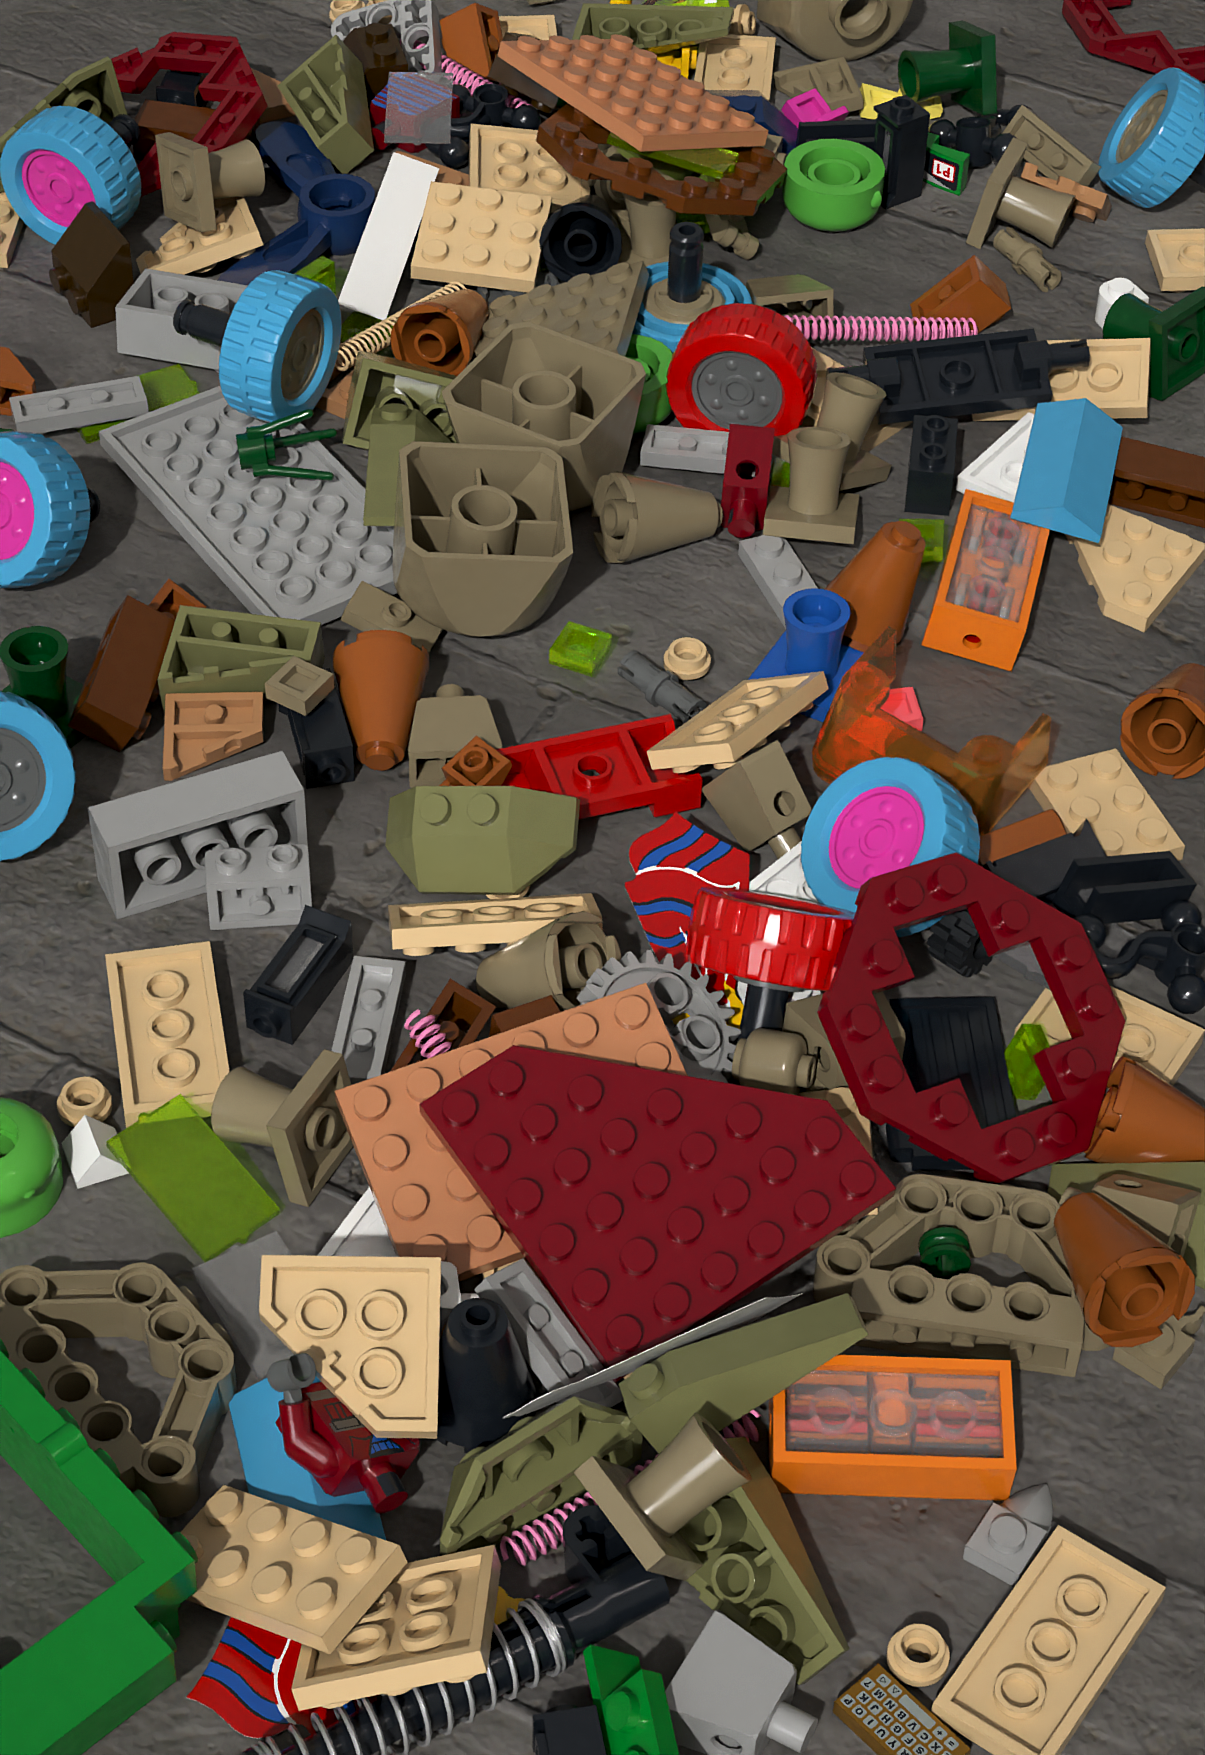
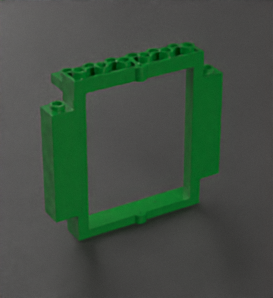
[0,1339,198,1755]

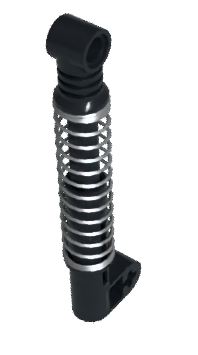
[241,1505,670,1755]

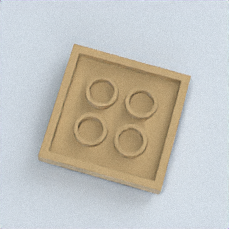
[469,124,590,212]
[411,181,552,293]
[291,1545,501,1711]

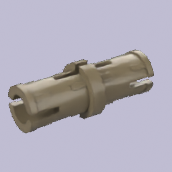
[993,227,1062,292]

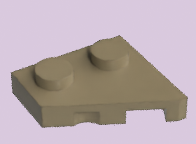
[773,57,864,113]

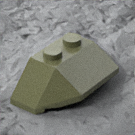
[385,786,580,895]
[440,1396,643,1556]

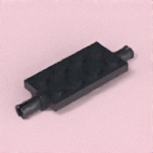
[826,328,1090,425]

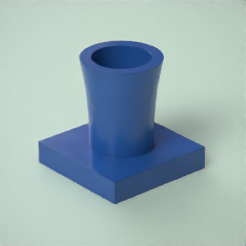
[748,588,874,726]

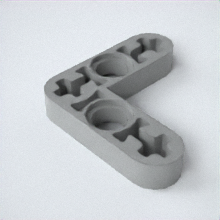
[331,0,442,87]

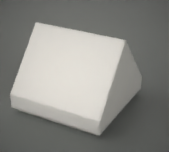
[61,1115,131,1189]

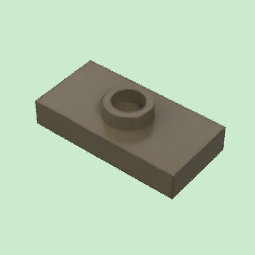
[340,581,443,654]

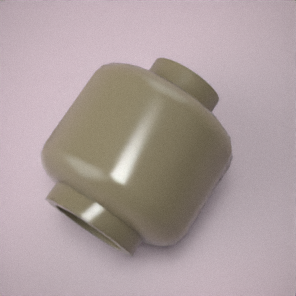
[732,1028,816,1095]

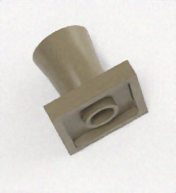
[155,132,265,232]
[966,137,1076,249]
[618,174,699,267]
[772,372,892,491]
[763,427,859,544]
[211,1049,353,1207]
[574,1413,752,1581]

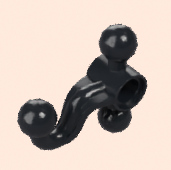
[424,83,541,168]
[928,105,1033,167]
[1073,900,1205,1014]

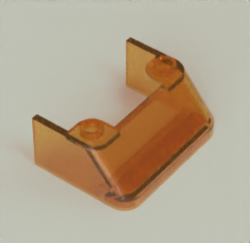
[812,626,1051,836]

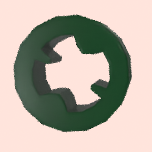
[918,1227,971,1279]

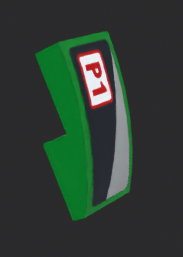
[923,132,970,196]

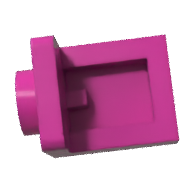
[781,88,849,128]

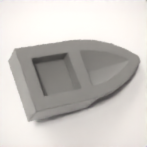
[963,1484,1053,1587]

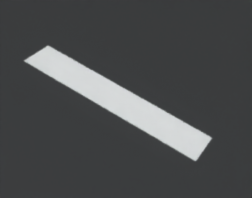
[338,152,439,320]

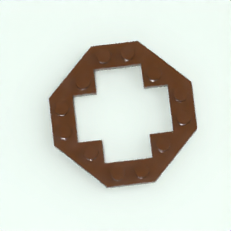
[536,103,788,216]

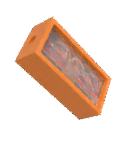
[921,489,1050,672]
[769,1355,1017,1501]

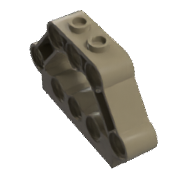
[813,1174,1110,1377]
[0,1262,238,1517]

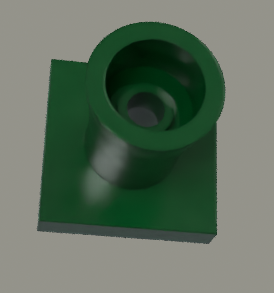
[898,20,997,115]
[1103,286,1205,401]
[0,626,86,749]

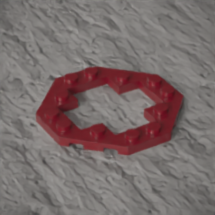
[1062,0,1205,83]
[111,32,268,197]
[817,852,1125,1185]

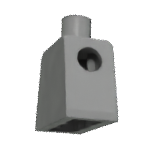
[665,1610,818,1755]

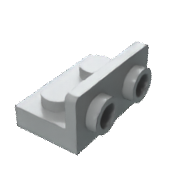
[205,844,312,930]

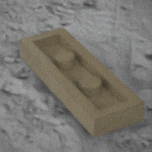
[1002,105,1101,187]

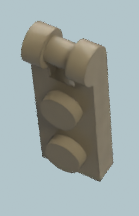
[698,170,759,260]

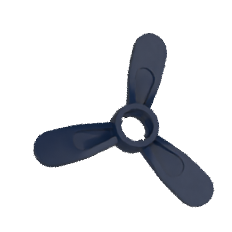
[218,121,422,285]

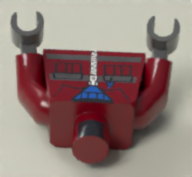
[267,1353,420,1514]

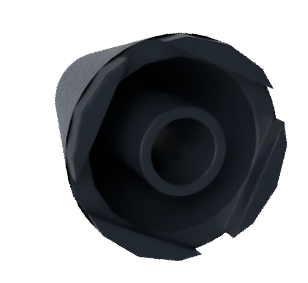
[539,195,622,282]
[436,1298,537,1453]

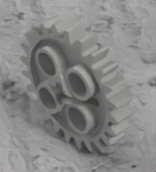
[576,950,741,1083]

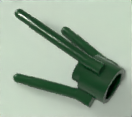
[236,409,337,481]

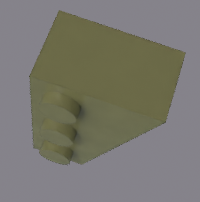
[157,605,325,715]

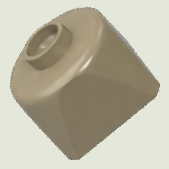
[757,0,913,62]
[441,321,646,512]
[393,441,573,637]

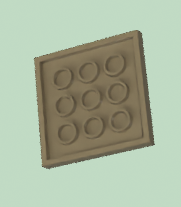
[470,261,649,363]

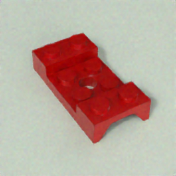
[496,714,702,819]

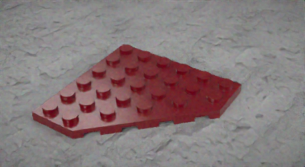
[419,1045,896,1383]

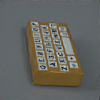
[833,1663,971,1755]

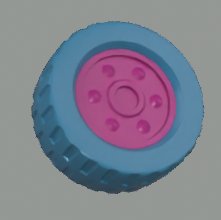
[0,106,141,245]
[0,431,100,588]
[801,757,980,937]

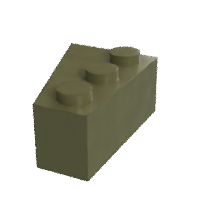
[277,35,374,174]

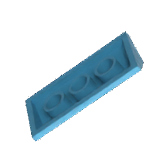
[1010,398,1123,543]
[229,1376,386,1540]

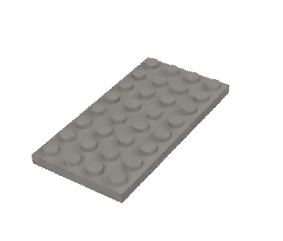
[99,386,397,625]

